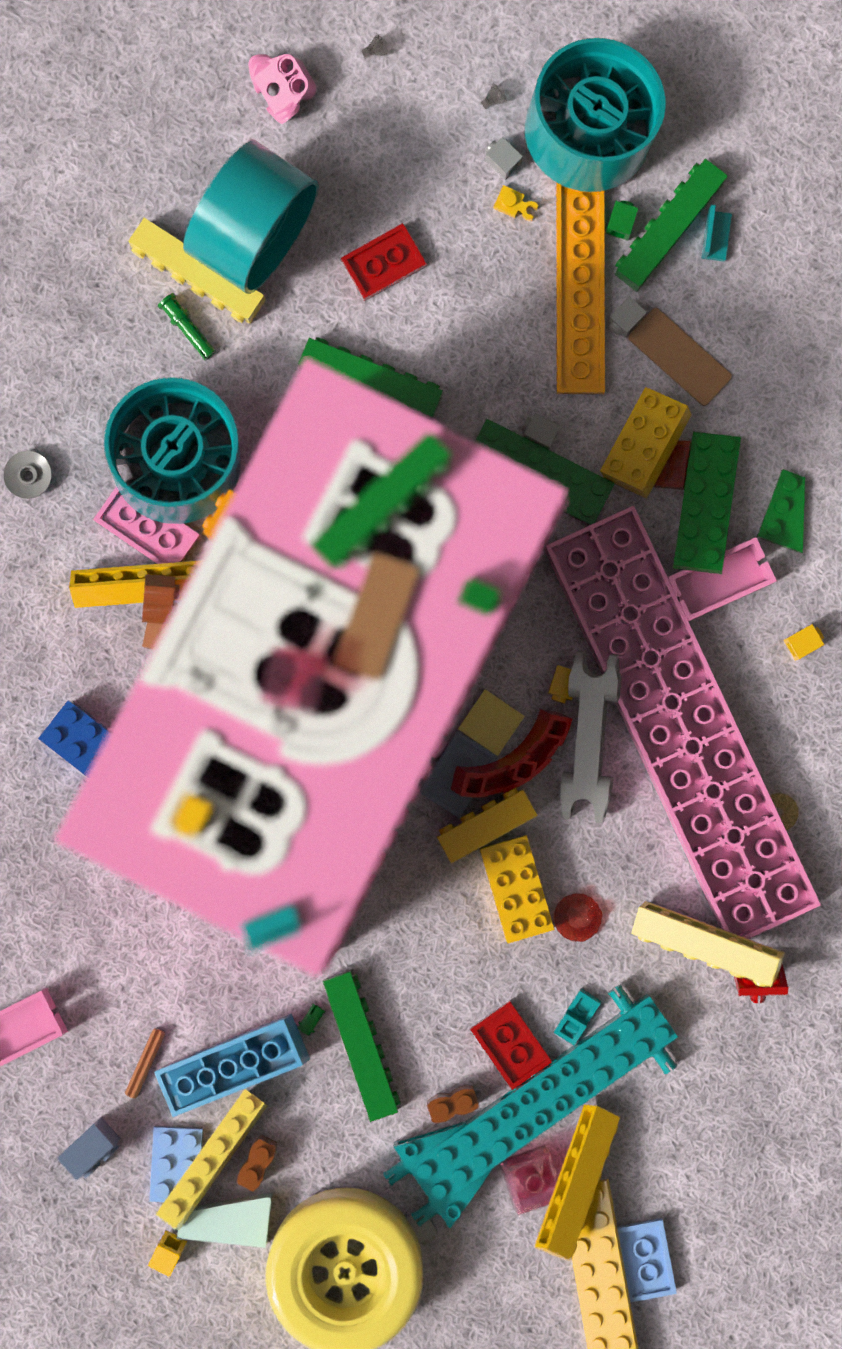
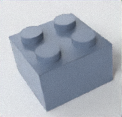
[57,1117,121,1181]

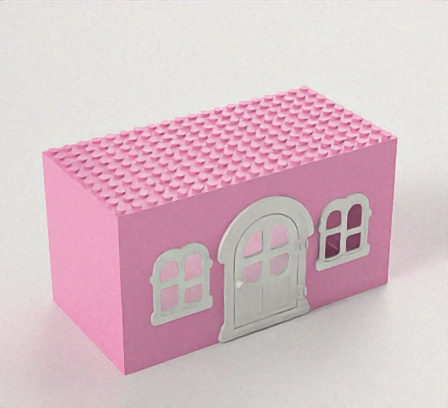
[54,358,568,977]

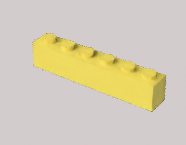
[128,218,266,324]
[631,901,785,987]
[156,1089,268,1230]

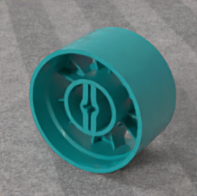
[525,38,666,192]
[183,140,319,294]
[104,377,241,524]

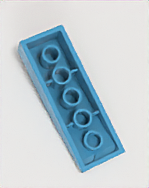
[154,1014,310,1117]

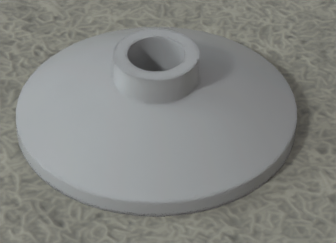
[3,451,52,499]

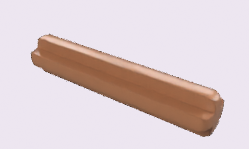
[125,1028,165,1099]

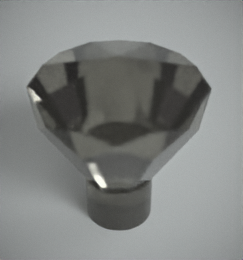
[361,33,388,58]
[480,83,507,110]

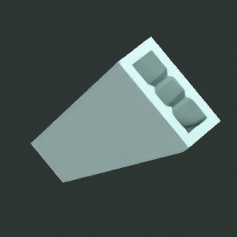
[174,1193,273,1248]

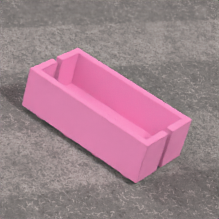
[668,537,777,622]
[0,988,68,1066]

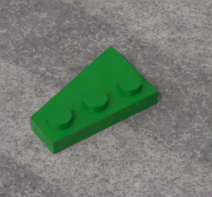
[757,469,805,554]

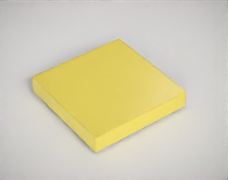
[458,689,525,756]

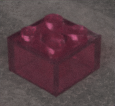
[260,646,327,716]
[500,1145,558,1215]

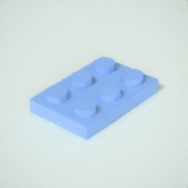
[149,1126,203,1202]
[617,1218,677,1303]

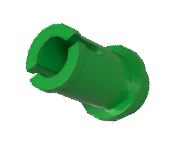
[298,1003,326,1036]

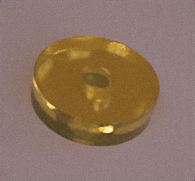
[770,793,799,830]

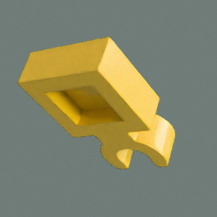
[493,185,538,221]

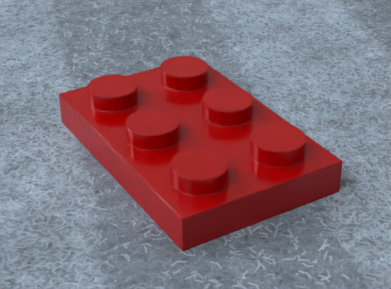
[341,223,427,301]
[470,1000,552,1090]

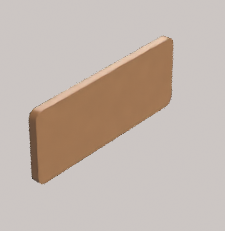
[628,308,732,406]
[334,554,418,681]

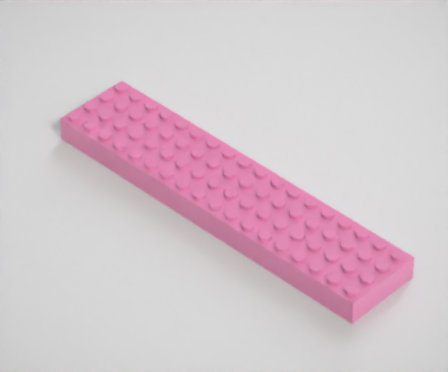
[544,505,821,939]

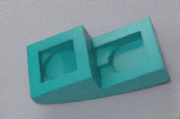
[553,988,601,1045]

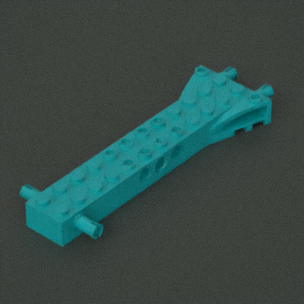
[383,984,678,1229]

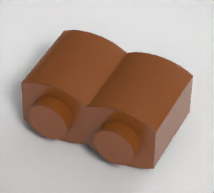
[142,574,180,624]
[427,1085,479,1123]
[237,1134,277,1191]

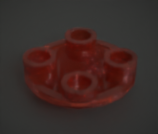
[554,893,603,942]

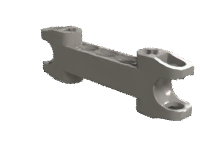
[560,651,622,823]

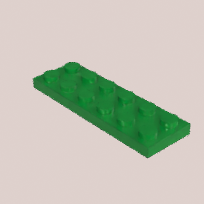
[474,419,615,525]
[673,432,741,574]

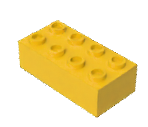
[600,387,692,499]
[437,788,538,864]
[479,835,554,944]

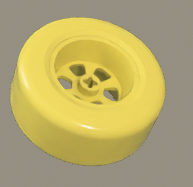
[266,1188,423,1349]

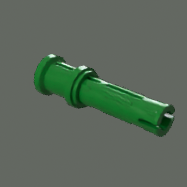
[157,293,216,361]

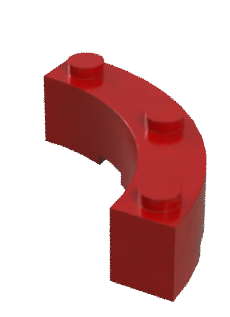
[451,709,573,797]

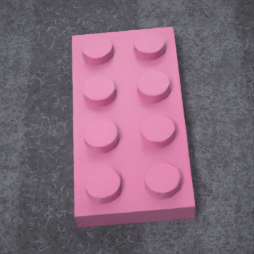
[93,486,200,564]

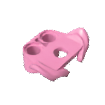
[249,54,316,124]

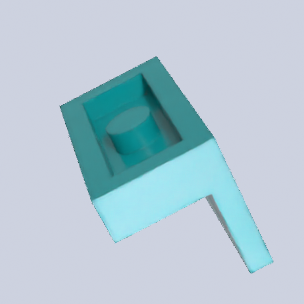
[701,205,732,262]
[241,903,303,953]

